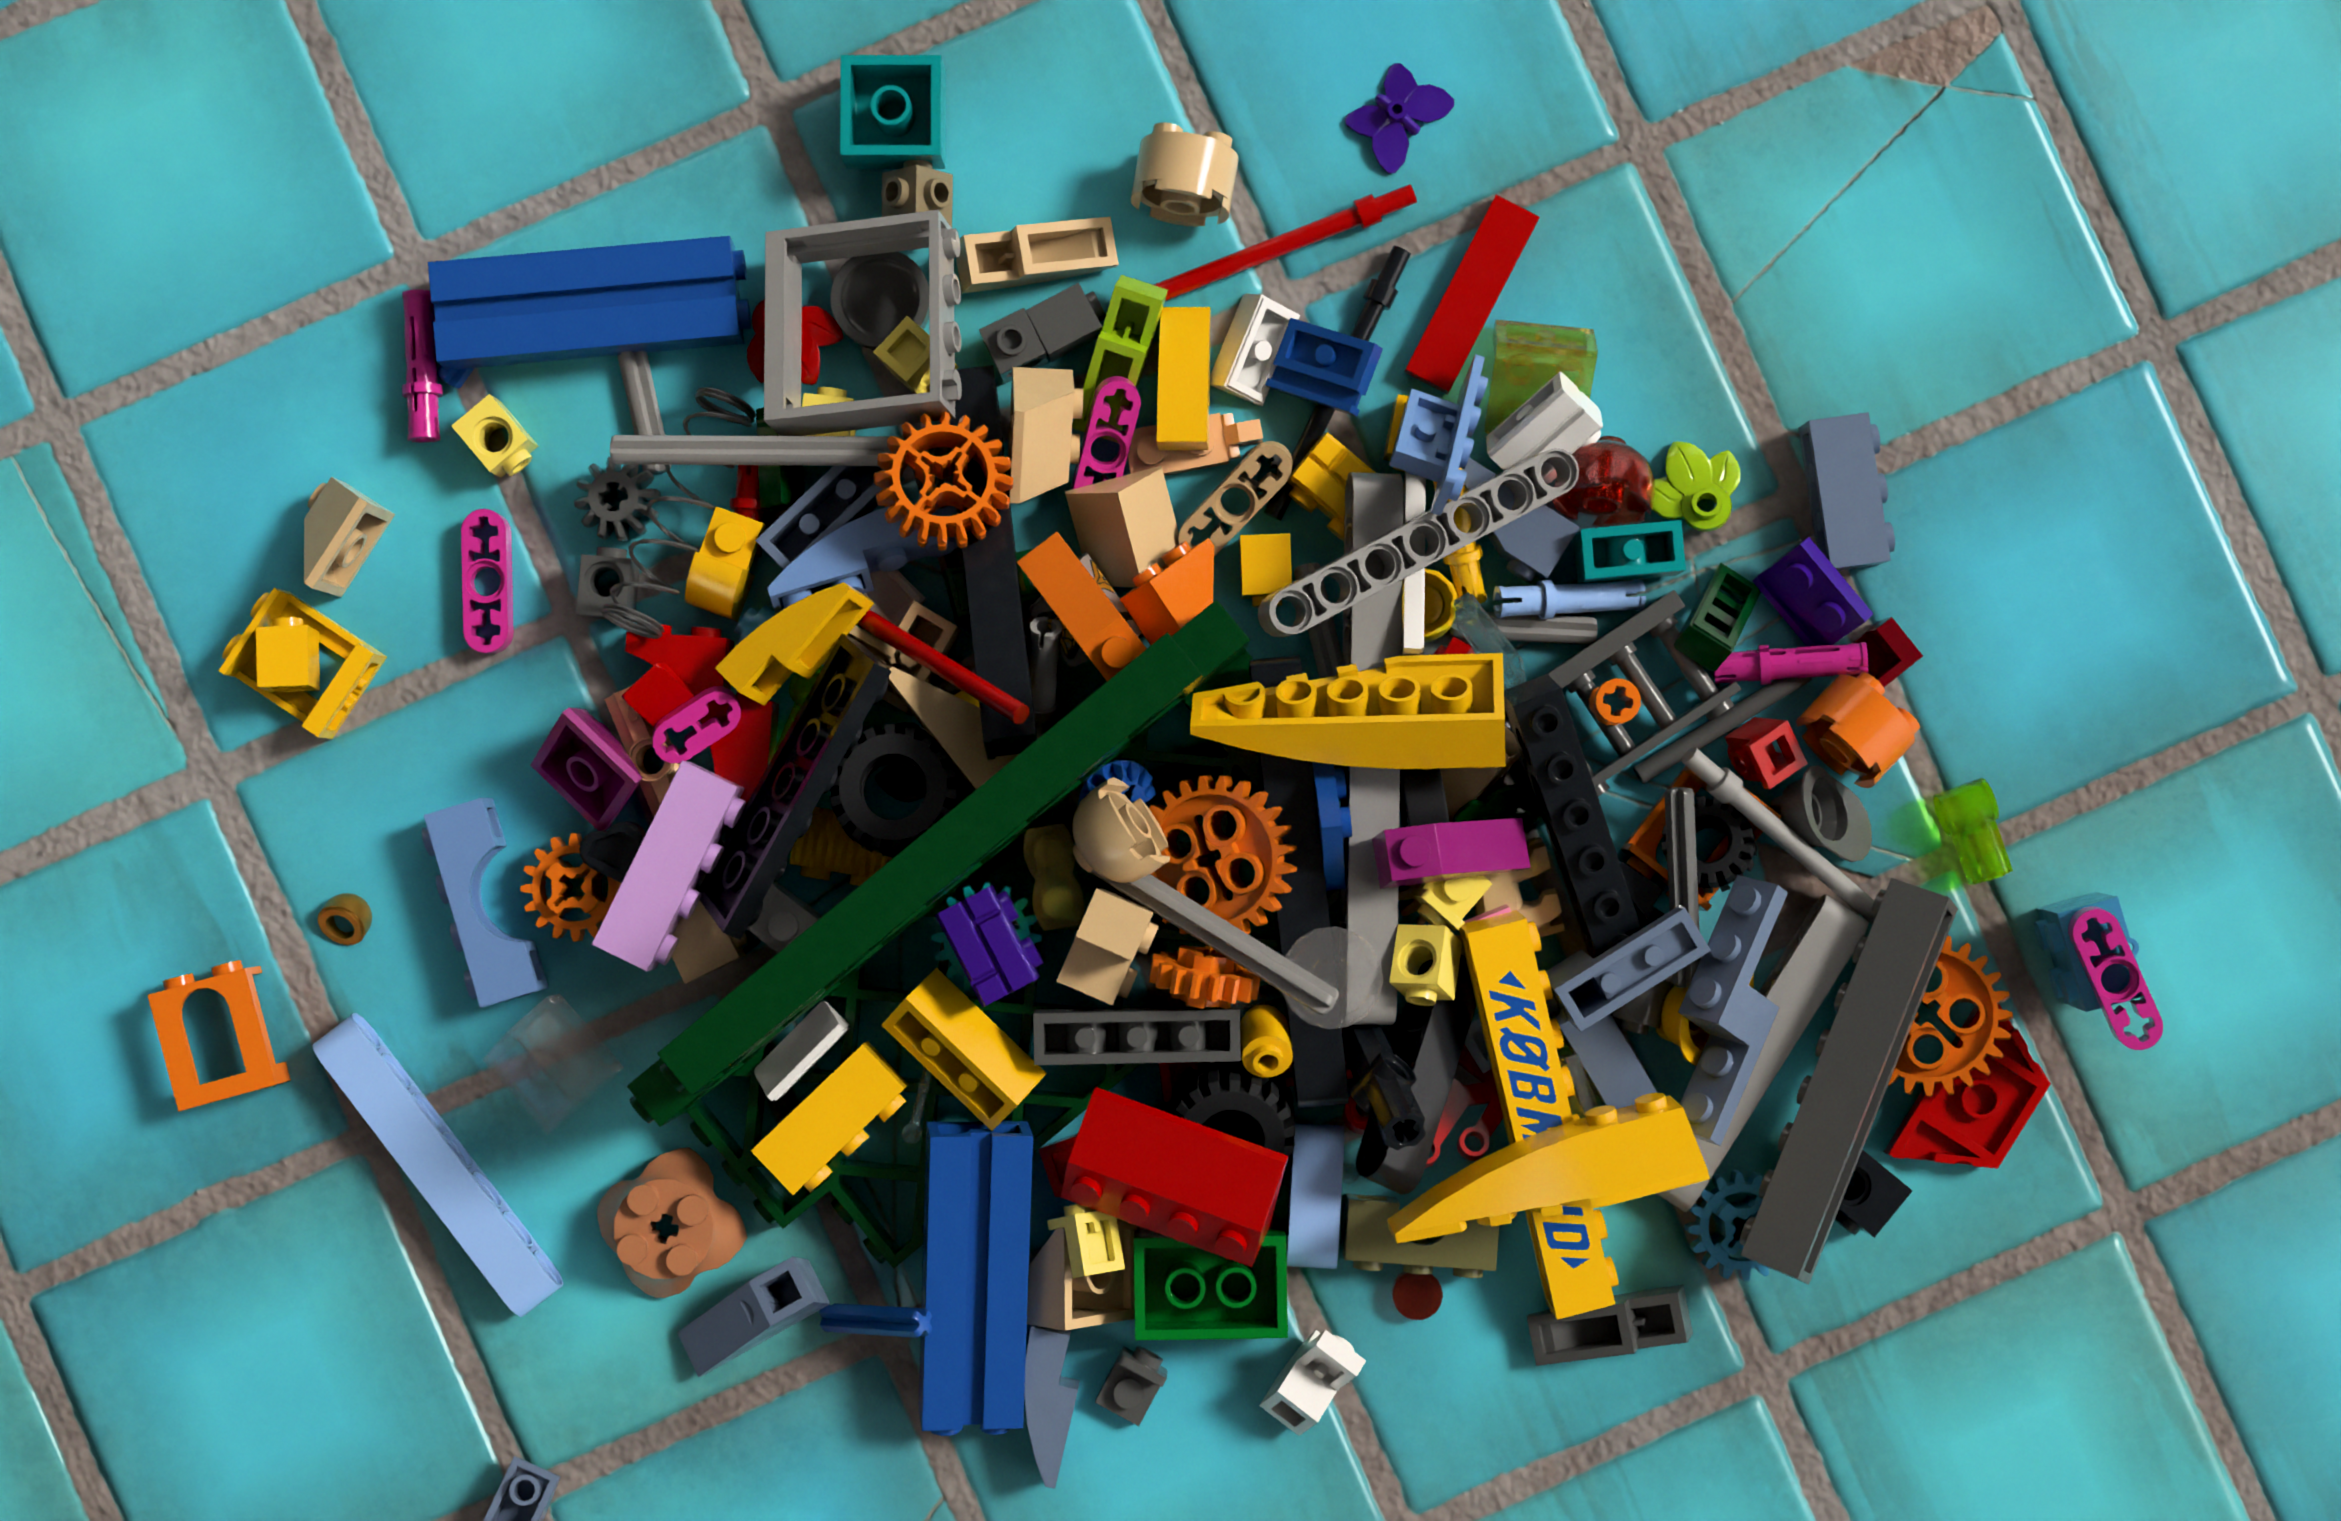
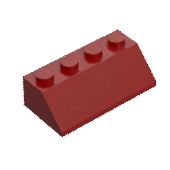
[1061,1087,1288,1267]

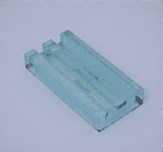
[1454,592,1526,689]

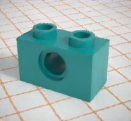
[1573,520,1686,583]

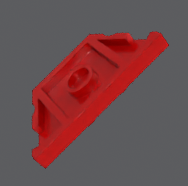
[1883,1003,2051,1169]

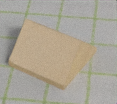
[1065,466,1179,587]

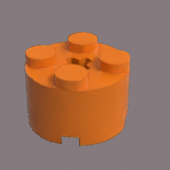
[1796,672,1920,788]

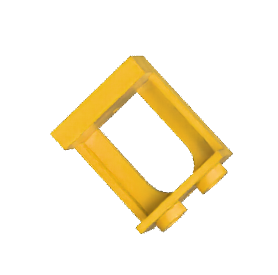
[218,587,387,739]

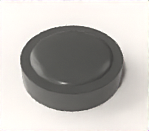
[831,251,929,350]

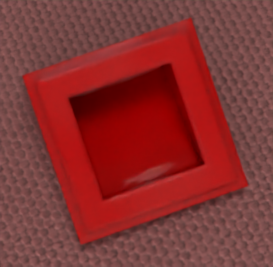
[621,662,696,731]

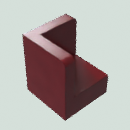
[1847,617,1923,687]

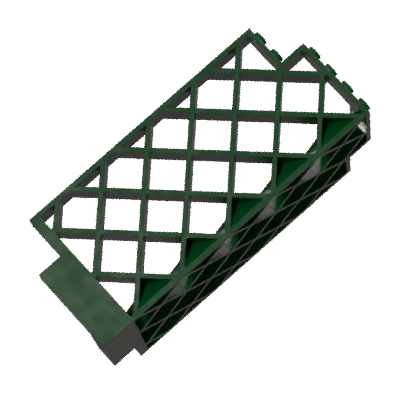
[627,599,1341,1268]

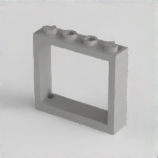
[764,210,962,436]

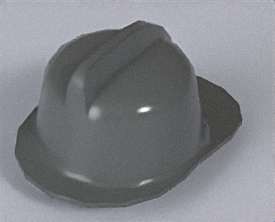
[1770,765,1872,862]

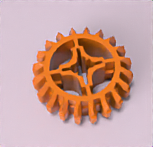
[874,411,1013,551]

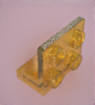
[1484,319,1598,434]

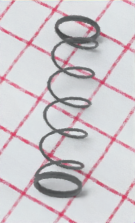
[601,387,756,639]

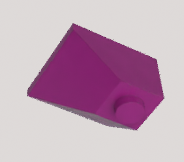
[530,707,642,831]

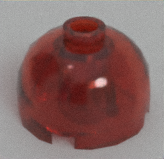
[1552,436,1655,527]

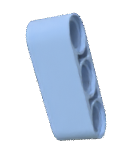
[1286,1123,1344,1269]

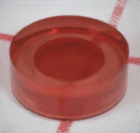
[1391,1271,1443,1320]

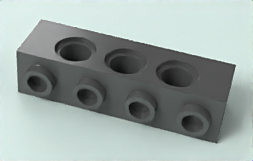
[1033,1005,1241,1065]

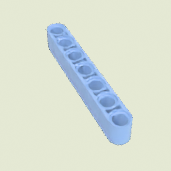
[312,1013,564,1317]

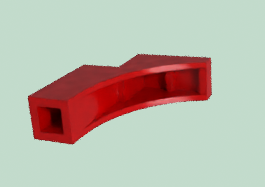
[625,624,779,806]

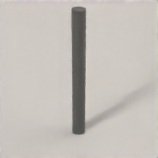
[1633,677,1812,784]

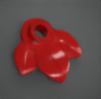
[747,299,844,386]

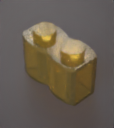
[1024,823,1086,931]

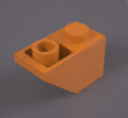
[1120,538,1214,645]

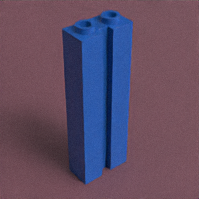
[428,236,751,369]
[918,1121,1033,1436]

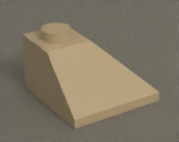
[304,477,395,597]
[1027,1219,1137,1331]

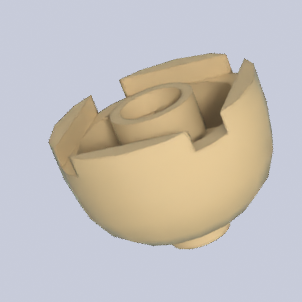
[1072,777,1170,883]

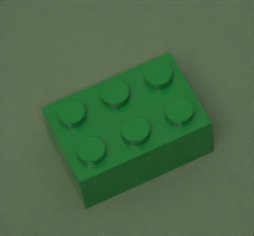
[1134,1228,1288,1340]

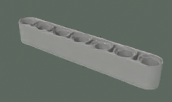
[1258,448,1579,638]
[1656,894,1869,1212]

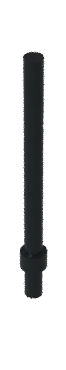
[1263,246,1411,521]

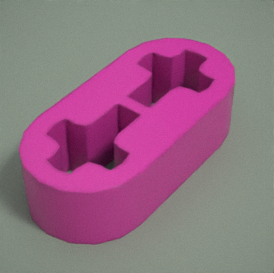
[653,686,741,763]

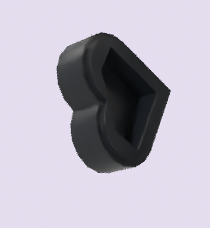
[579,821,646,883]

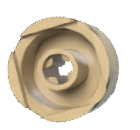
[1131,122,1239,227]

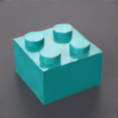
[840,55,946,169]

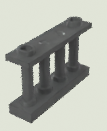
[1545,590,1742,797]

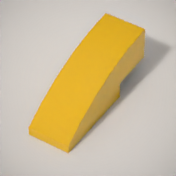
[1157,307,1211,450]
[715,582,874,706]

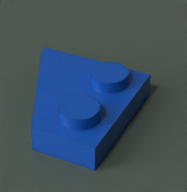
[1312,762,1352,891]

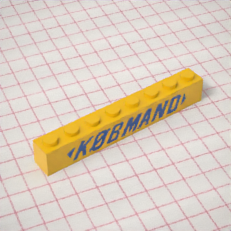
[1459,910,1619,1320]

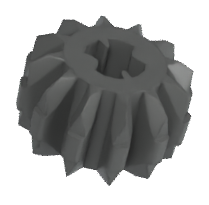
[574,457,661,542]

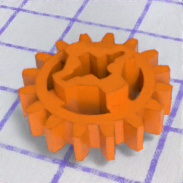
[520,833,622,942]
[1149,945,1261,1009]

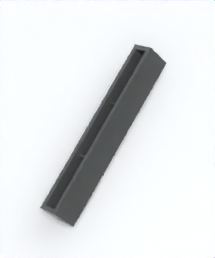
[1740,878,1958,1285]

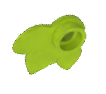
[1641,441,1741,532]

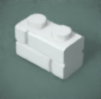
[1486,371,1603,484]

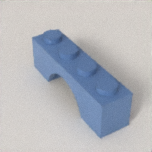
[422,798,549,1008]

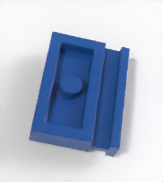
[1265,318,1383,417]

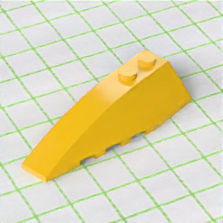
[1190,653,1506,770]
[1387,1093,1710,1244]

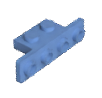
[1389,354,1489,516]

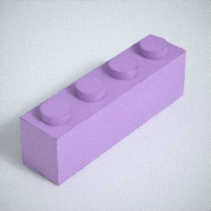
[592,760,746,971]

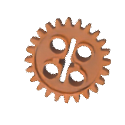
[1149,775,1297,934]
[1888,935,2013,1097]

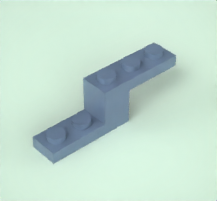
[1678,875,1788,1146]
[1464,905,1711,1074]

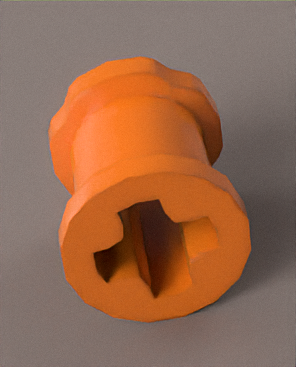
[1588,678,1641,725]

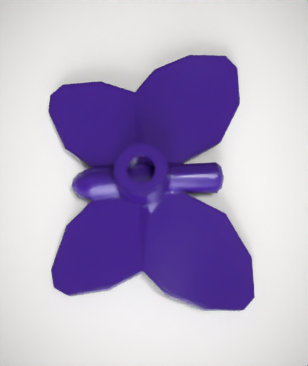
[1345,63,1454,173]

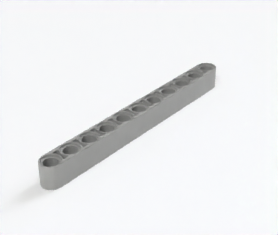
[1338,472,1404,1025]

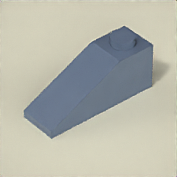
[1462,457,1580,583]

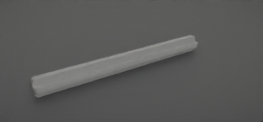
[610,435,908,466]
[1076,860,1339,1015]

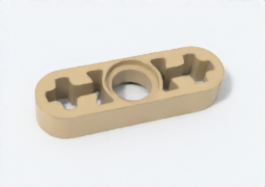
[1178,441,1293,556]

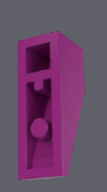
[1372,818,1531,889]

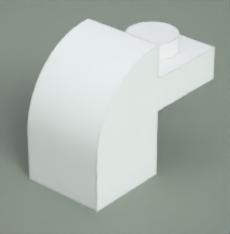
[1259,1330,1366,1436]

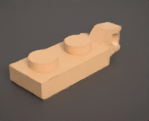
[1127,413,1263,476]

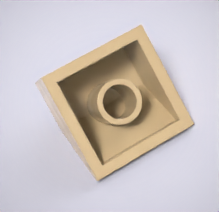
[1008,367,1083,504]

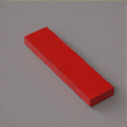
[1404,194,1540,395]

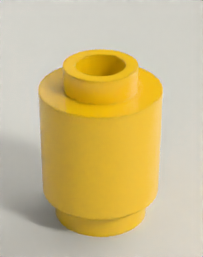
[1240,1004,1293,1078]

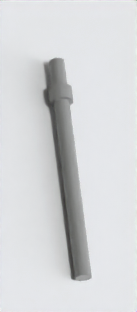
[1681,747,1875,925]

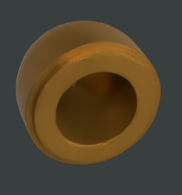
[318,893,372,945]

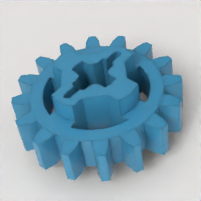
[1684,1169,1769,1281]

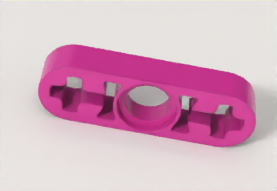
[1070,376,1141,490]
[461,509,514,654]
[2068,906,2163,1050]

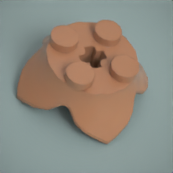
[597,1147,748,1298]

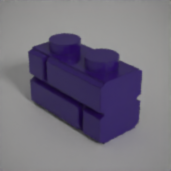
[935,885,1043,1007]

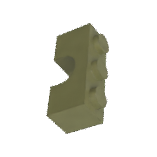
[1342,1193,1499,1278]

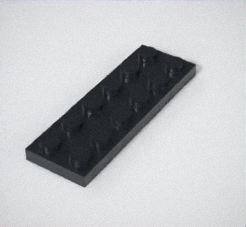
[698,633,892,940]

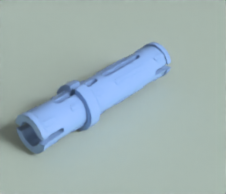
[1493,579,1646,620]

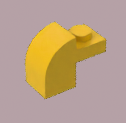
[685,506,766,622]

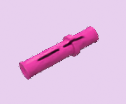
[402,289,443,443]
[1714,642,1868,685]

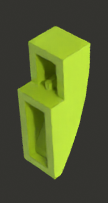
[1072,275,1168,443]

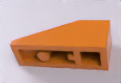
[1017,531,1147,681]

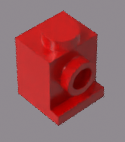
[1724,717,1808,789]

